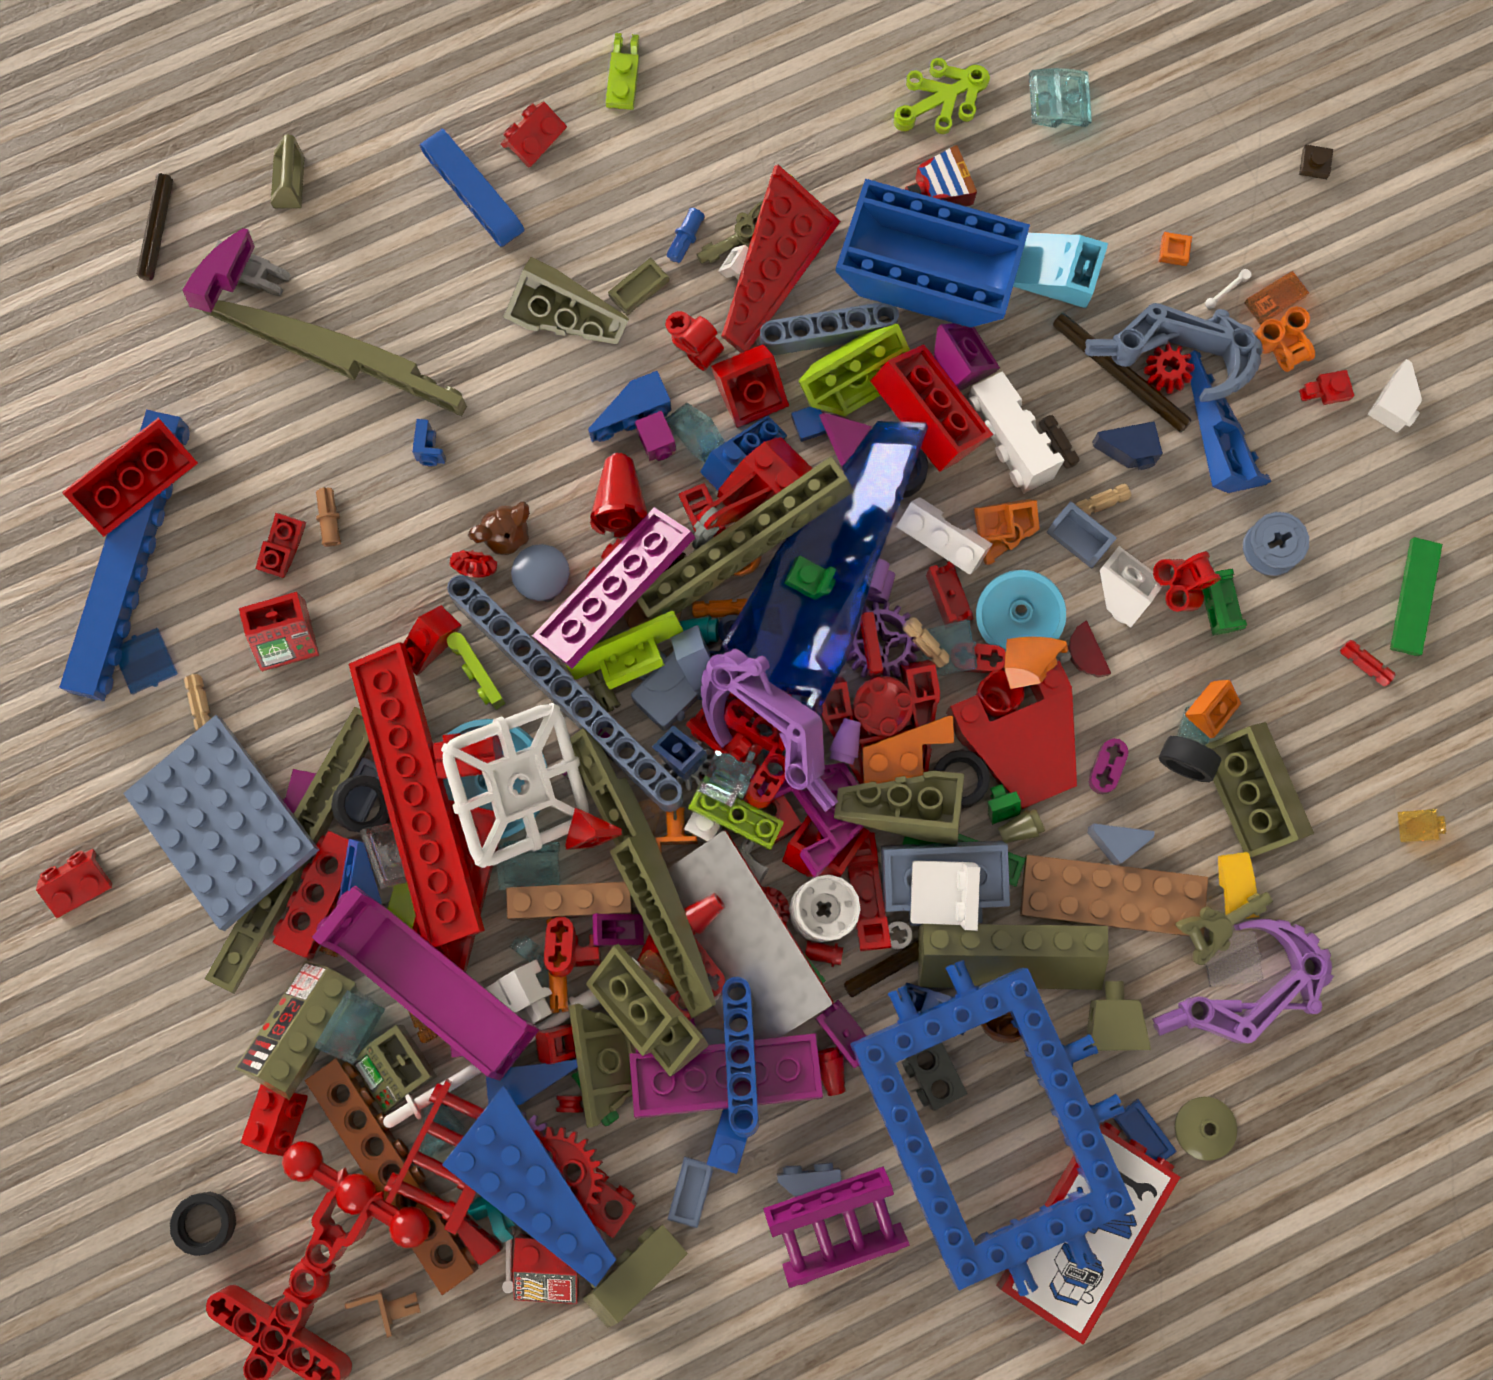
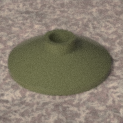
[1175,1097,1237,1161]

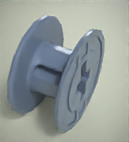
[1243,512,1309,576]

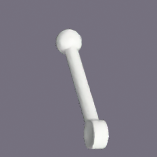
[1205,269,1251,309]
[502,1226,515,1293]

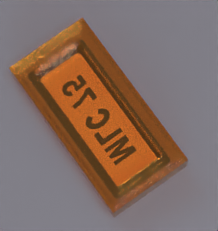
[1244,271,1309,325]

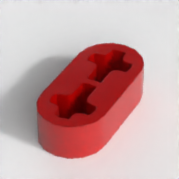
[951,643,1006,674]
[544,916,576,978]

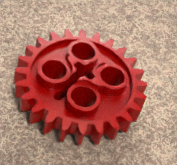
[534,1127,605,1217]

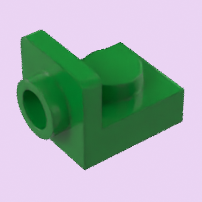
[784,555,836,600]

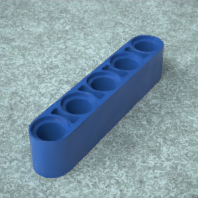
[419,128,525,247]
[722,977,759,1138]

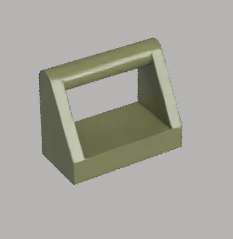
[271,134,305,208]

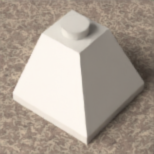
[1100,546,1163,627]

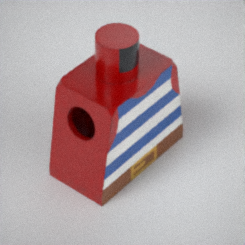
[905,145,977,207]

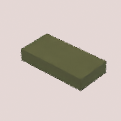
[608,257,670,316]

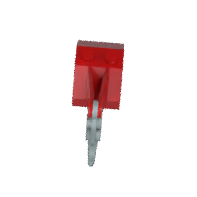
[692,437,813,552]

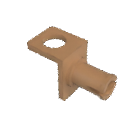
[345,1290,421,1338]

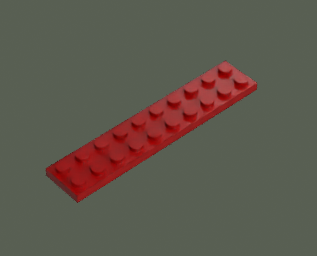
[348,642,485,949]

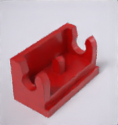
[926,561,974,629]

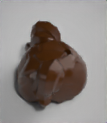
[468,501,530,555]

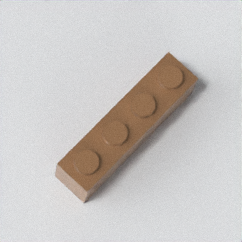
[506,882,633,921]

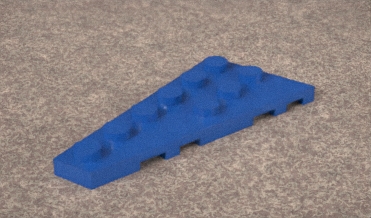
[442,1085,616,1287]

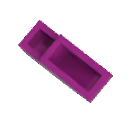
[182,228,255,313]

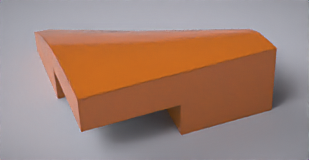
[974,499,1040,565]
[1005,637,1068,689]

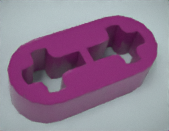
[1088,738,1129,795]

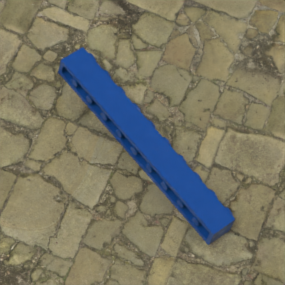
[59,409,190,701]

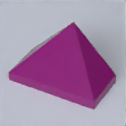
[819,413,872,468]

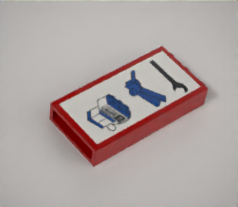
[996,1121,1181,1345]

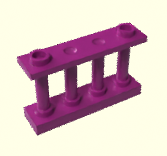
[763,1166,910,1288]

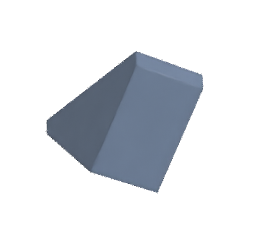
[671,625,712,692]
[1087,824,1155,866]

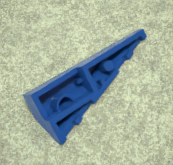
[1188,350,1271,493]

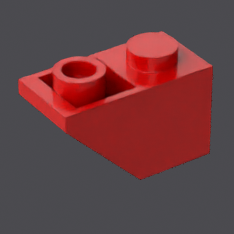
[404,605,462,676]

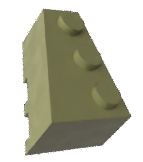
[582,1224,688,1328]

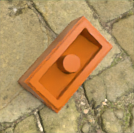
[1185,679,1241,738]

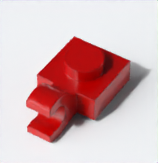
[1299,370,1355,405]

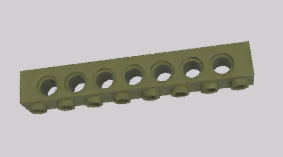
[637,456,854,620]

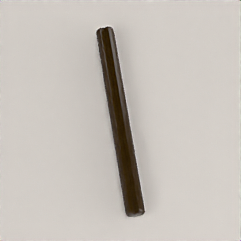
[1053,313,1192,432]

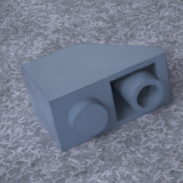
[777,1163,841,1197]

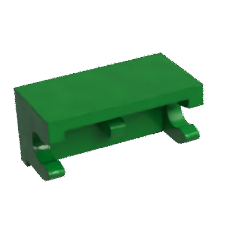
[1202,569,1247,636]

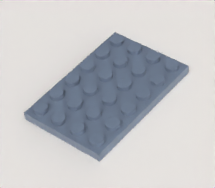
[123,715,319,931]

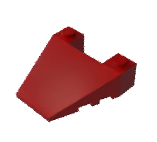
[813,659,940,784]
[946,660,1077,809]

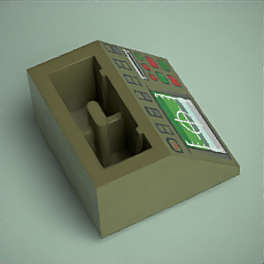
[350,1025,437,1113]

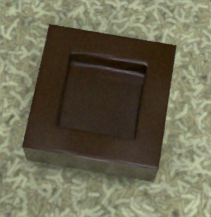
[1299,144,1333,180]

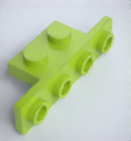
[565,611,683,690]

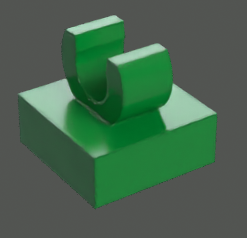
[988,784,1021,825]

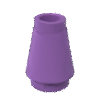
[829,718,861,765]

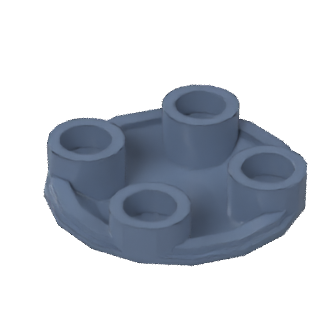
[511,544,570,602]

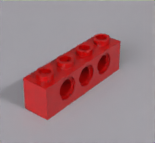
[272,830,367,959]

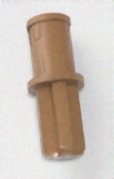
[316,487,341,547]

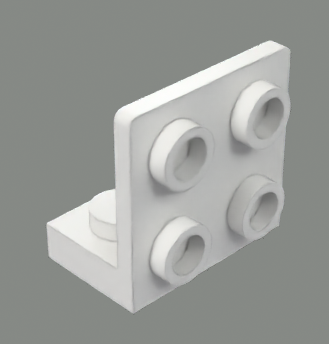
[910,861,980,931]

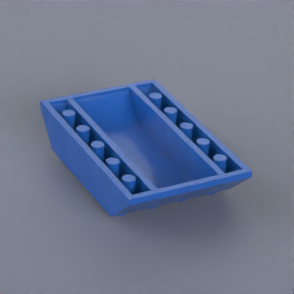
[835,179,1030,328]

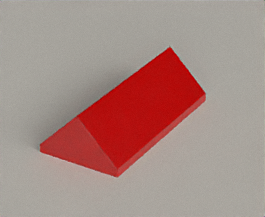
[62,417,198,537]

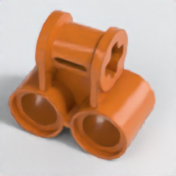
[1254,306,1315,372]

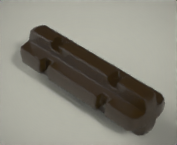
[1039,415,1080,469]

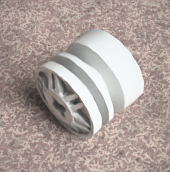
[789,875,861,943]

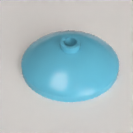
[976,570,1066,652]

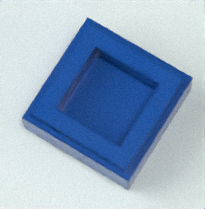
[791,406,827,442]

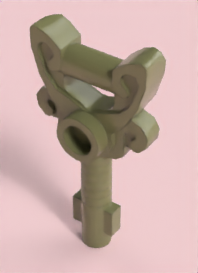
[697,201,763,264]
[1175,892,1273,965]

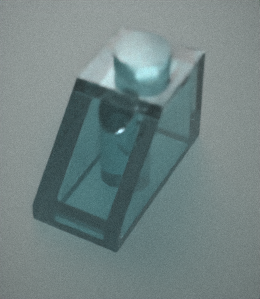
[665,403,725,462]

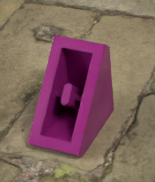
[593,913,644,947]

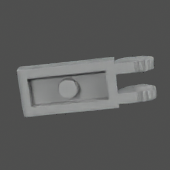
[215,240,291,297]

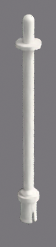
[383,989,600,1128]

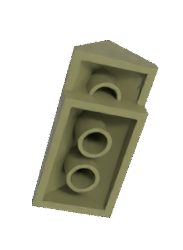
[586,944,709,1076]

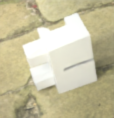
[486,960,552,1024]

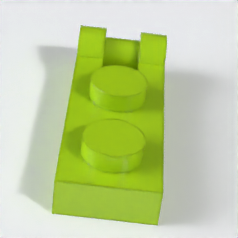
[447,632,506,710]

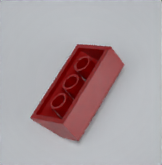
[870,344,994,472]

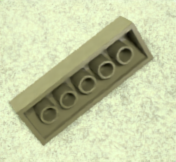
[918,924,1109,990]

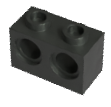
[902,1042,968,1111]

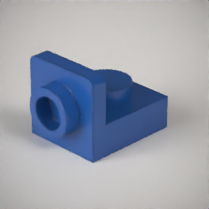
[412,419,446,466]

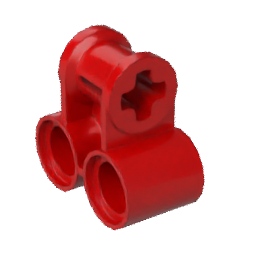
[665,311,724,371]
[1153,551,1221,612]

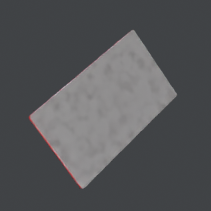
[668,831,833,1040]

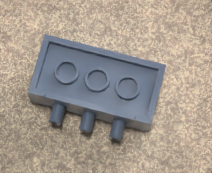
[881,840,1010,926]

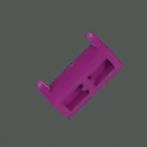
[814,999,867,1069]

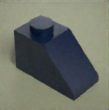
[1092,421,1163,470]
[652,725,707,781]

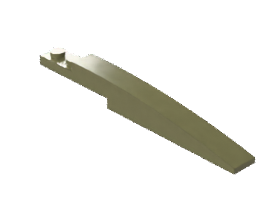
[203,300,467,417]
[205,707,370,994]
[570,726,716,1018]

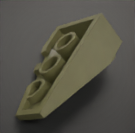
[503,257,629,344]
[834,771,964,845]

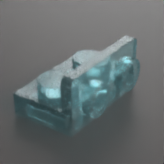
[698,750,756,807]
[497,841,561,890]

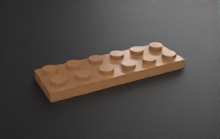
[1020,855,1208,937]

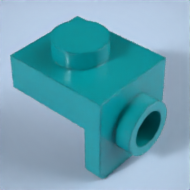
[468,1196,515,1243]

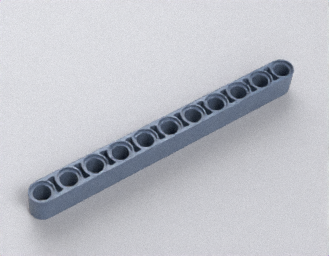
[447,575,683,812]

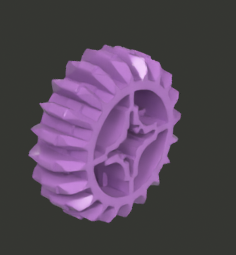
[841,602,920,678]

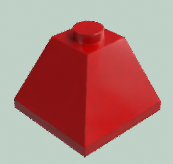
[782,815,870,877]

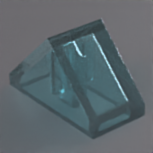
[421,1103,465,1157]

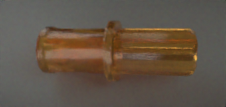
[639,950,678,991]

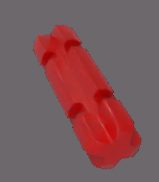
[1340,640,1396,686]

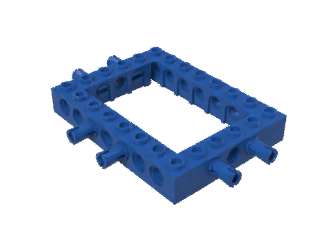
[850,960,1136,1296]

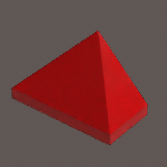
[565,807,622,850]

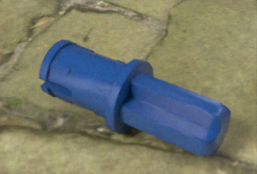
[667,208,705,263]

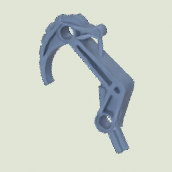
[1085,303,1263,402]

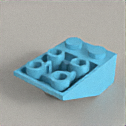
[1013,233,1108,308]

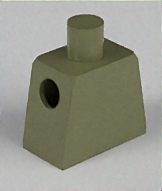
[1086,981,1151,1051]

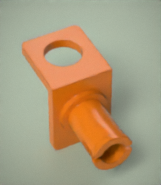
[656,807,698,854]

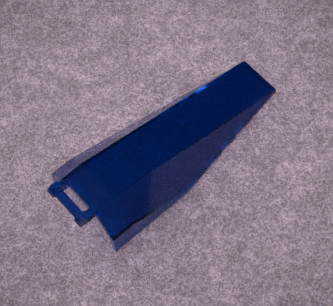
[721,421,928,717]

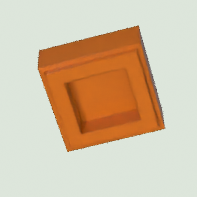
[1158,232,1192,266]

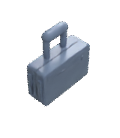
[631,650,703,731]

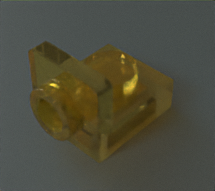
[1397,809,1446,843]

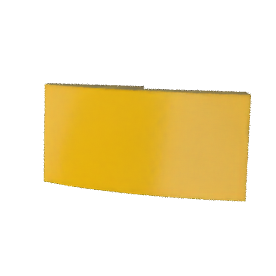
[1218,852,1259,919]

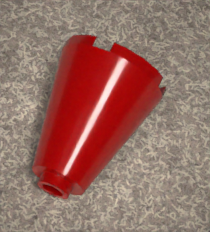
[590,453,648,538]

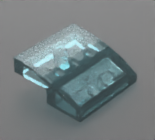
[1029,68,1092,128]

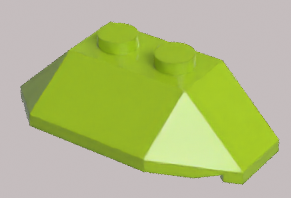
[798,324,910,416]

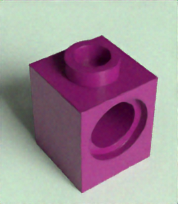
[635,411,676,461]

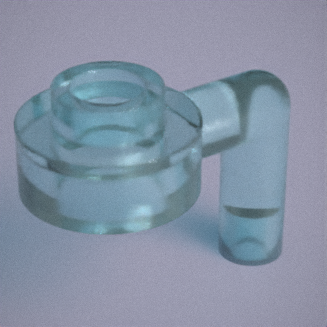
[509,936,549,987]

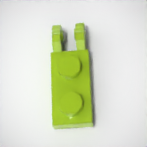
[605,33,639,110]

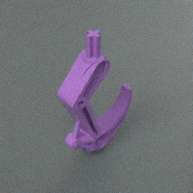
[701,649,839,812]
[1152,919,1334,1043]

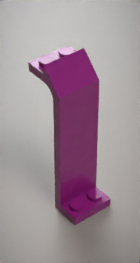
[312,885,539,1081]

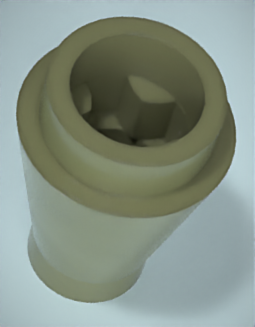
[998,809,1045,844]

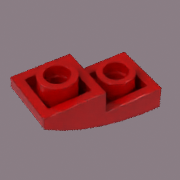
[255,513,307,578]

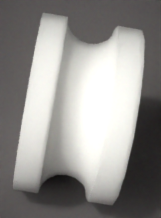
[888,921,912,950]

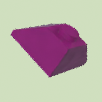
[934,323,1000,391]

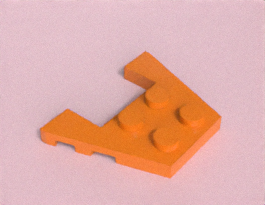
[863,716,954,784]

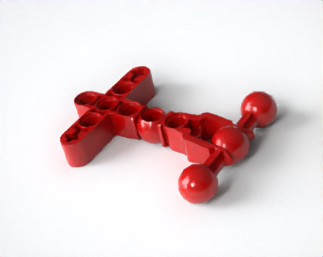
[206,1141,430,1380]

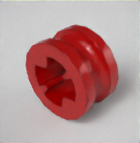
[555,1095,584,1113]

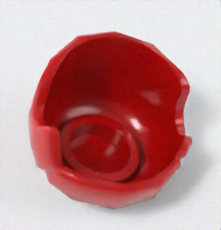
[976,670,1025,717]

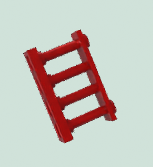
[384,1079,485,1235]

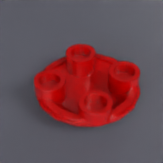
[853,676,913,736]

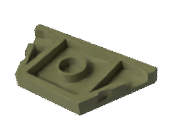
[569,1004,636,1128]

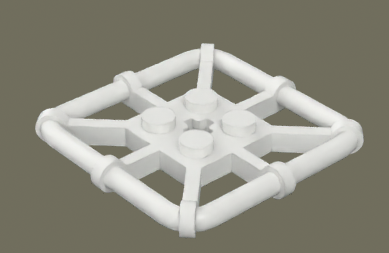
[441,703,589,868]

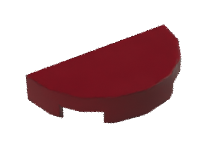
[1068,620,1111,678]

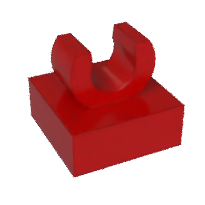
[725,725,764,768]
[574,934,601,967]

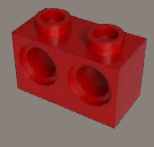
[571,1167,637,1238]

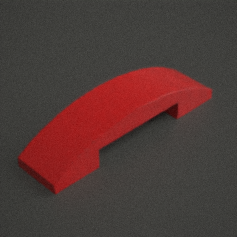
[847,832,891,951]

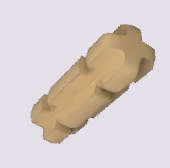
[1076,484,1131,515]
[903,617,950,668]
[184,674,211,731]

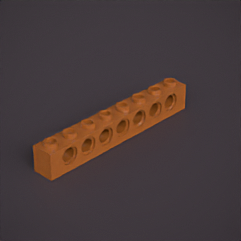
[304,1058,479,1295]

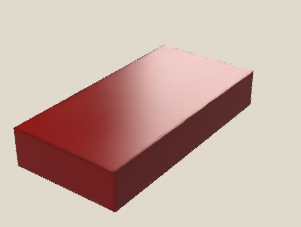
[860,612,883,678]

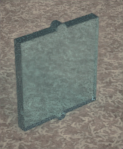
[922,620,978,677]

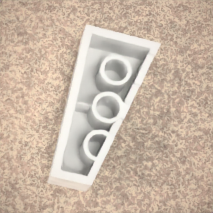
[968,371,1064,494]

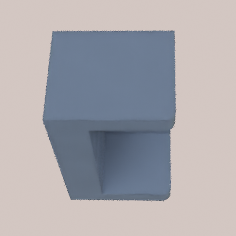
[1046,501,1117,569]

